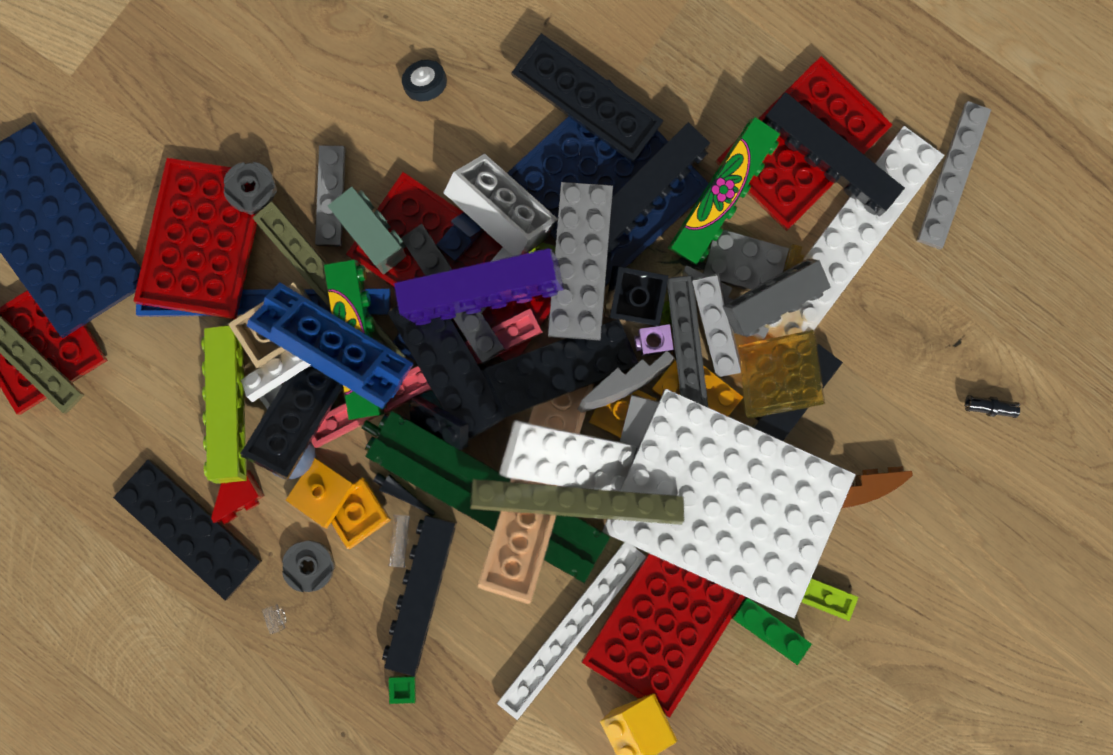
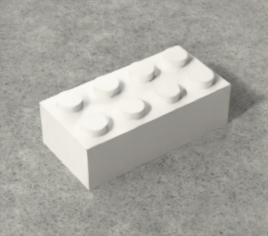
[444,154,558,256]

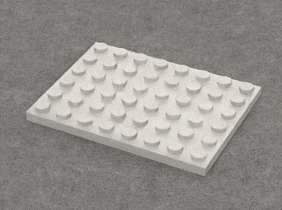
[602,389,856,618]

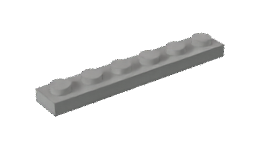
[916,101,991,250]

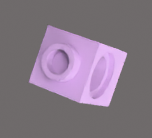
[634,324,674,356]

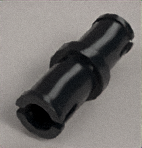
[964,395,1021,418]

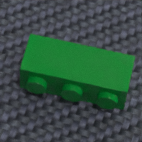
[732,597,812,666]

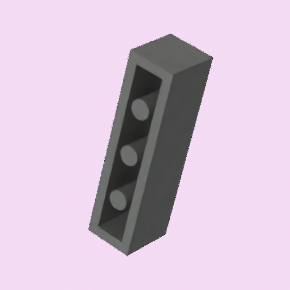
[722,259,831,337]

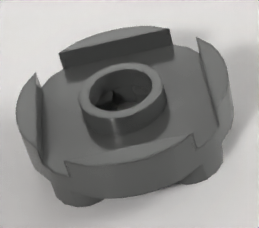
[223,162,277,214]
[282,540,335,592]

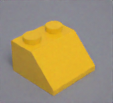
[600,693,678,755]

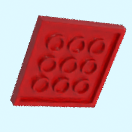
[0,290,108,415]

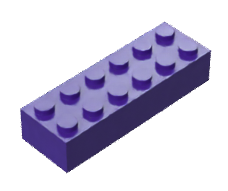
[394,249,564,325]

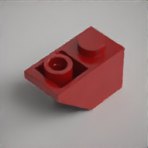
[211,470,264,524]

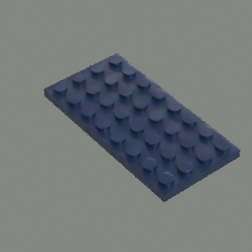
[0,122,141,338]

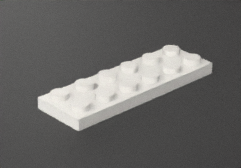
[500,421,636,491]

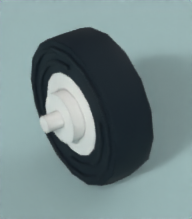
[402,59,447,102]

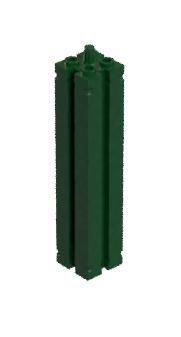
[361,411,611,583]

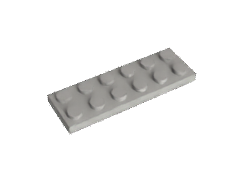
[548,182,613,340]

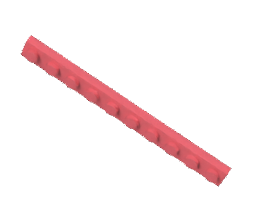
[312,309,543,448]

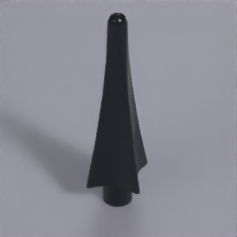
[373,472,435,516]

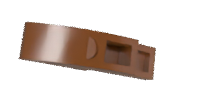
[841,466,913,508]

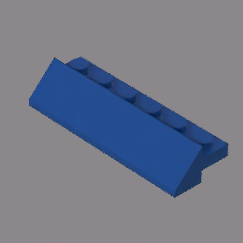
[247,282,413,409]

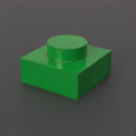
[389,675,416,704]

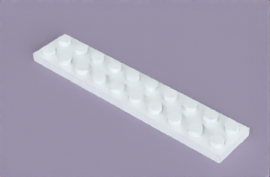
[764,126,944,354]

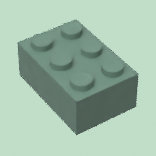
[327,187,407,275]

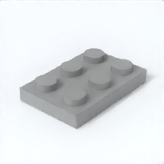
[703,230,789,291]

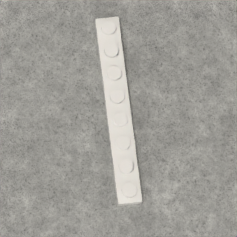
[497,542,646,720]

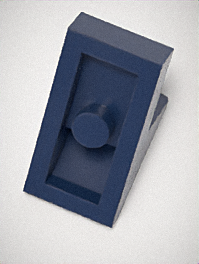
[436,212,485,262]

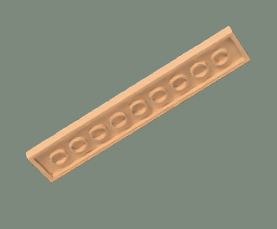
[477,384,594,604]

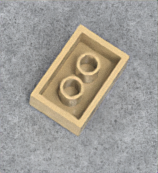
[228,282,312,368]

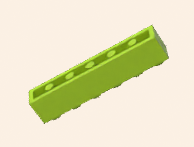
[201,326,247,484]

